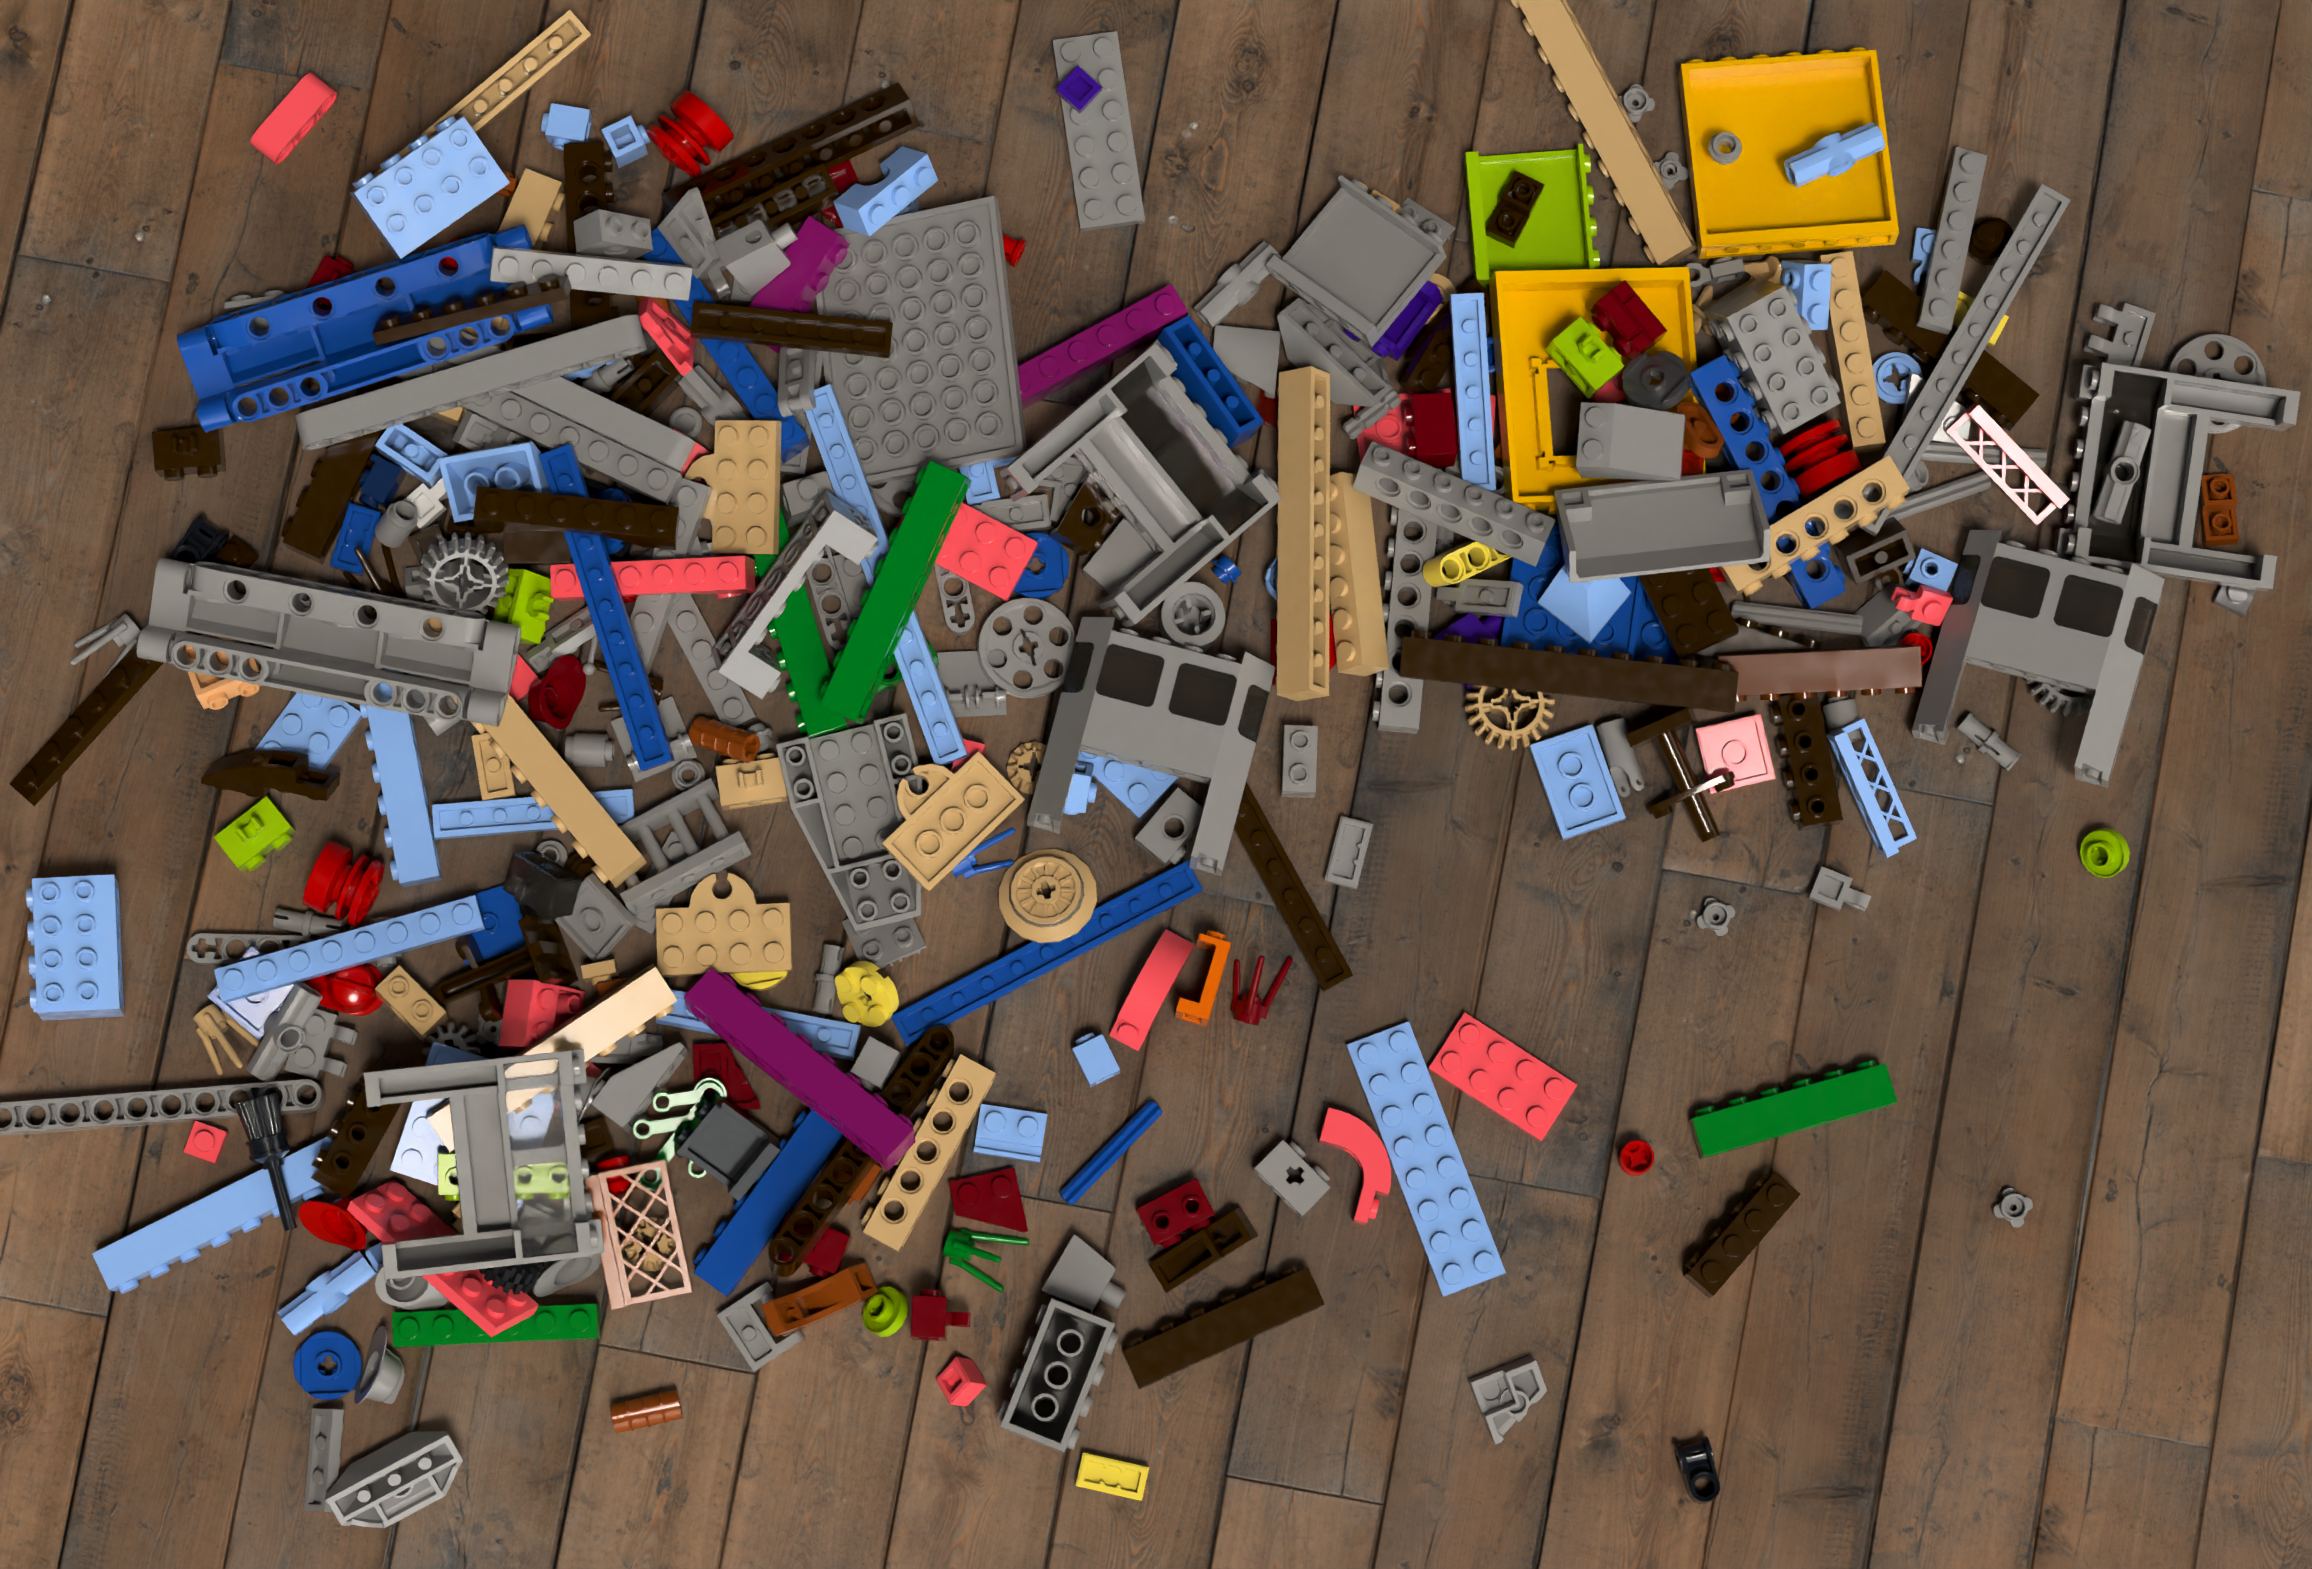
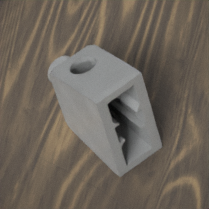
[713,220,799,296]
[780,471,836,528]
[1041,1235,1127,1312]

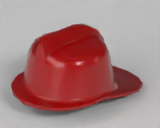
[307,963,384,1016]
[299,1196,369,1250]

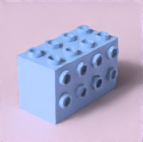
[350,115,510,259]
[26,874,124,1021]

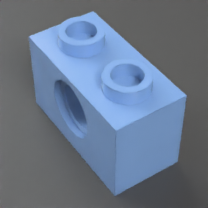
[375,424,449,488]

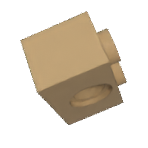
[375,965,448,1043]

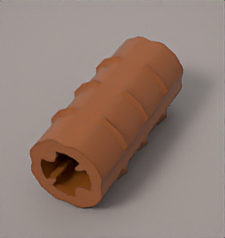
[689,716,760,763]
[610,1389,683,1434]

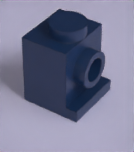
[359,454,406,510]

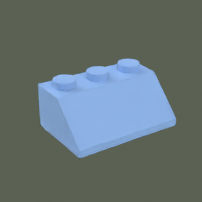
[438,441,551,522]

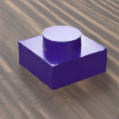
[1056,66,1102,114]

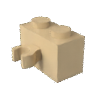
[716,753,789,811]

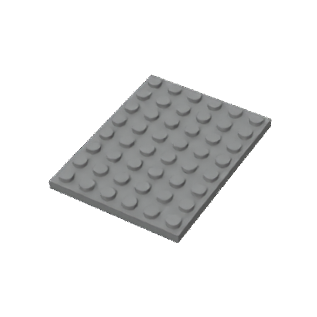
[816,196,1027,485]

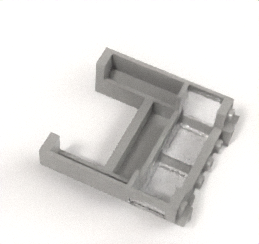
[363,1049,604,1280]

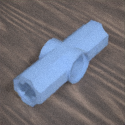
[1783,122,1885,188]
[277,1250,377,1336]

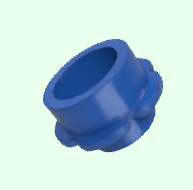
[1212,555,1242,585]

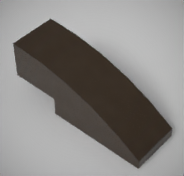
[1149,1207,1258,1293]

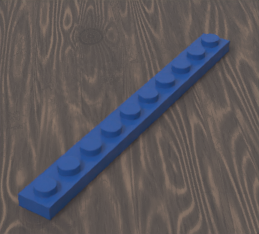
[539,444,675,771]
[891,861,1203,1047]

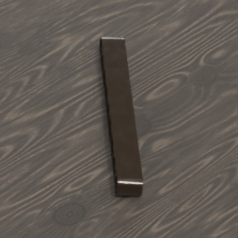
[768,1026,954,1277]

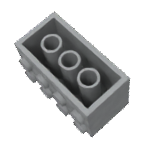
[1704,278,1841,435]
[997,1298,1119,1455]

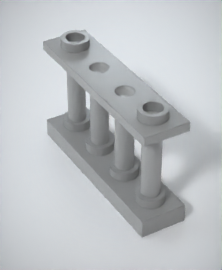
[618,778,752,916]

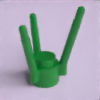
[943,1228,1030,1292]

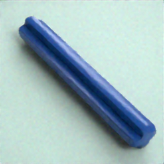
[1060,1100,1162,1205]

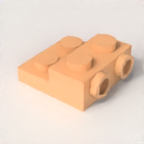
[184,634,262,710]

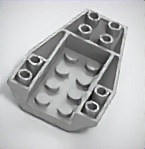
[776,713,922,932]

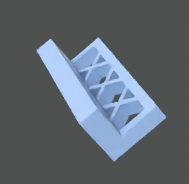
[1826,717,1917,858]

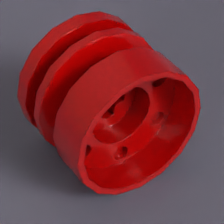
[646,90,734,178]
[1779,419,1865,502]
[303,841,385,927]

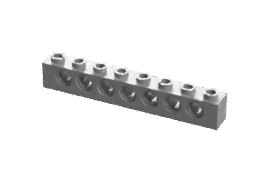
[1372,468,1442,734]

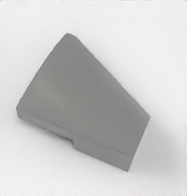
[1213,325,1281,398]
[1083,518,1155,594]
[1468,1355,1547,1445]

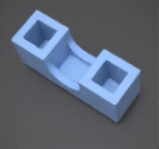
[833,146,938,236]

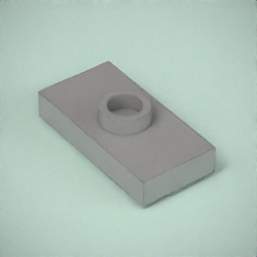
[1324,816,1373,889]

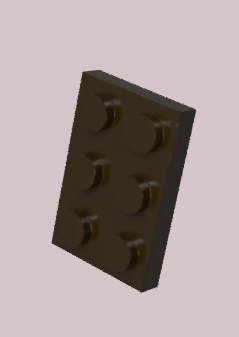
[1636,568,1739,661]

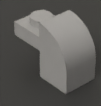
[452,410,537,451]

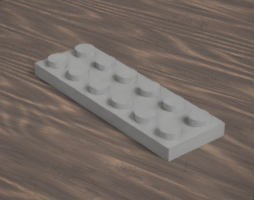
[1052,31,1145,232]

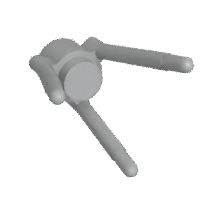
[70,613,141,684]

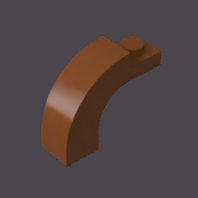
[761,1262,879,1337]

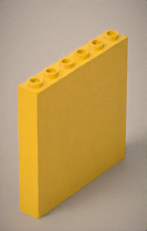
[1678,47,1899,259]

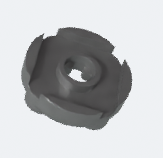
[1622,351,1690,412]

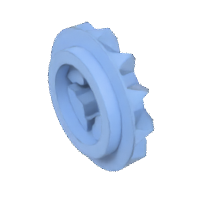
[1873,352,1923,405]

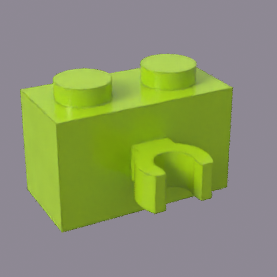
[1545,316,1624,399]
[492,569,554,645]
[213,796,296,873]

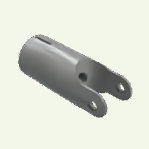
[1596,718,1644,797]

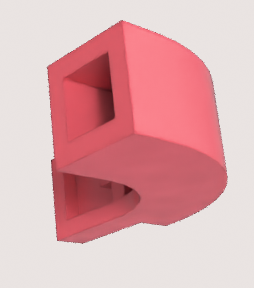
[1109,929,1195,1051]
[1318,1107,1391,1225]

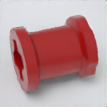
[1002,233,1027,267]

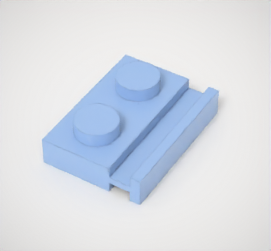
[973,1104,1048,1163]

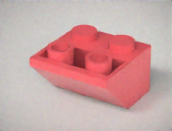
[499,980,585,1051]

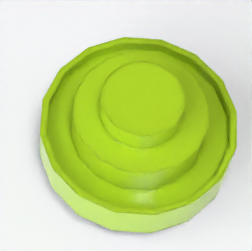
[2080,828,2130,878]
[862,1286,908,1337]

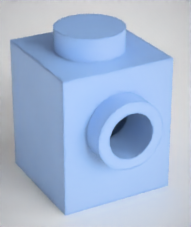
[541,103,593,151]
[601,115,650,168]
[1903,549,1958,592]
[1064,762,1098,815]
[1072,1032,1120,1088]

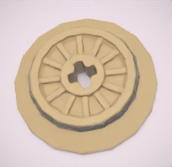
[998,849,1097,943]

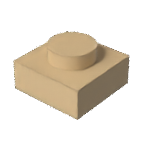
[581,959,619,986]

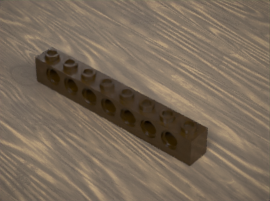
[661,83,920,220]

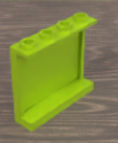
[1463,143,1600,287]

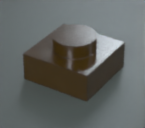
[408,523,447,565]
[580,1117,616,1160]

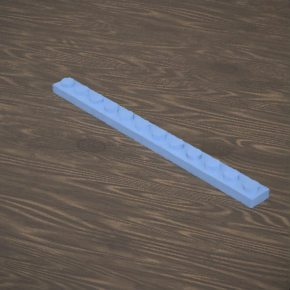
[804,384,969,766]

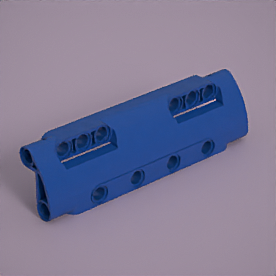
[177,224,554,432]

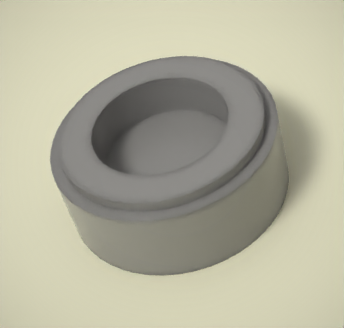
[669,407,703,440]

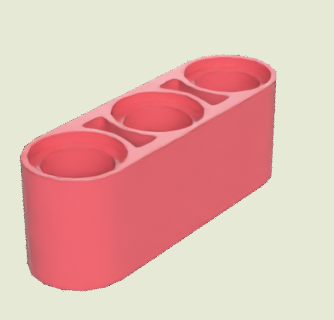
[250,72,337,165]

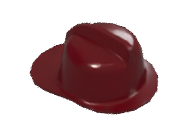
[527,655,586,730]

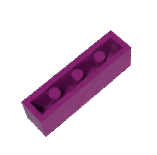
[749,216,851,353]

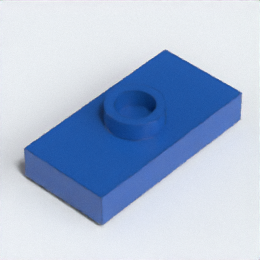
[330,503,382,577]

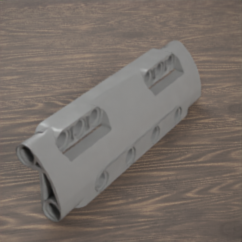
[137,558,521,727]

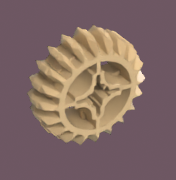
[1465,685,1555,750]

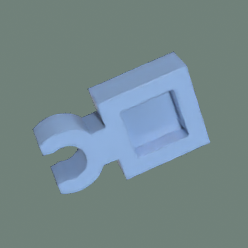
[1911,227,1936,285]

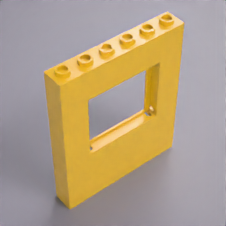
[1489,267,1706,515]

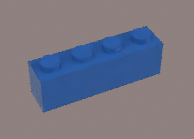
[1157,315,1264,450]

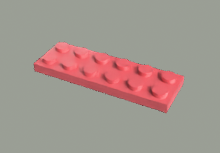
[346,1179,539,1337]

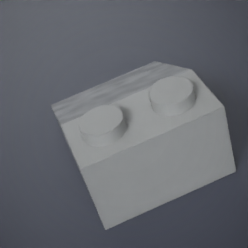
[1576,402,1686,481]
[591,1042,689,1134]

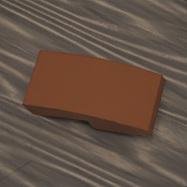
[2200,474,2239,546]

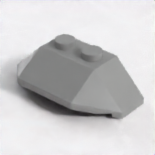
[1277,298,1393,407]
[325,1431,463,1528]

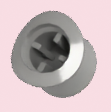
[1159,582,1225,653]

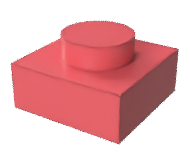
[183,1121,229,1164]

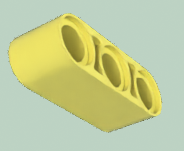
[1423,539,1511,587]

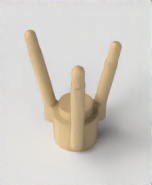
[193,1004,261,1076]

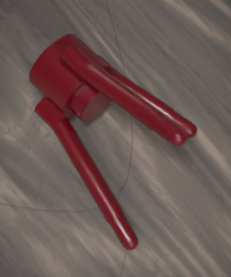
[1230,955,1293,1026]

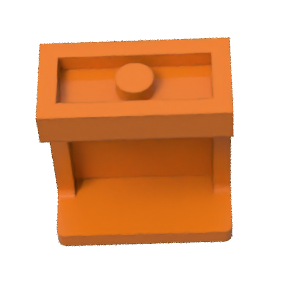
[1175,930,1231,1027]

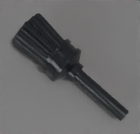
[234,1092,298,1231]

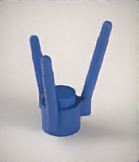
[952,827,1015,879]

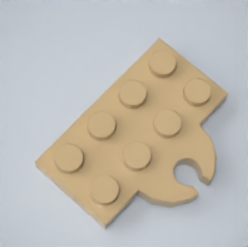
[685,420,782,555]
[881,751,1025,893]
[656,873,793,977]

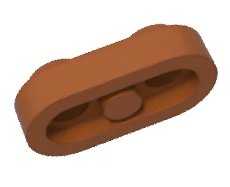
[1675,401,1724,458]

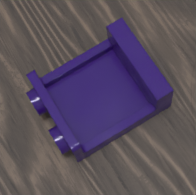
[1343,281,1443,361]

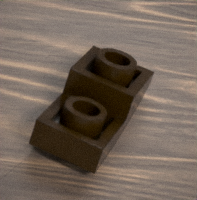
[1485,171,1545,249]

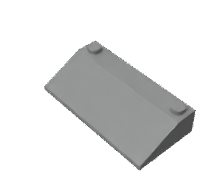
[1554,469,1770,583]

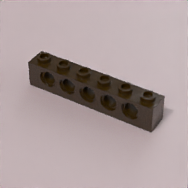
[563,141,619,331]
[1048,370,1186,556]

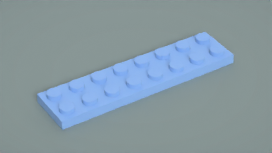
[1346,1021,1506,1297]

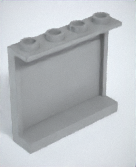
[1266,175,1447,347]

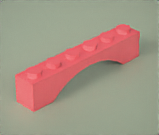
[550,556,755,602]

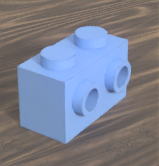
[1780,260,1832,330]

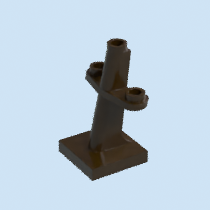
[1625,708,1735,843]
[432,915,579,1022]

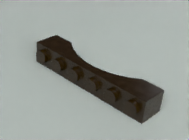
[473,486,680,550]

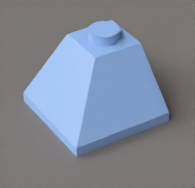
[1537,565,1631,644]

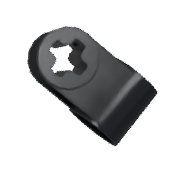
[170,515,230,564]
[1674,1436,1720,1504]

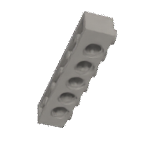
[1352,441,1556,567]

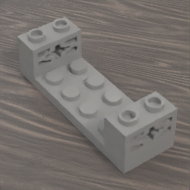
[711,491,878,699]

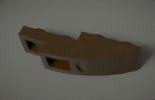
[1399,279,1491,396]
[201,750,340,801]

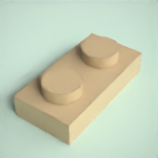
[471,733,517,801]

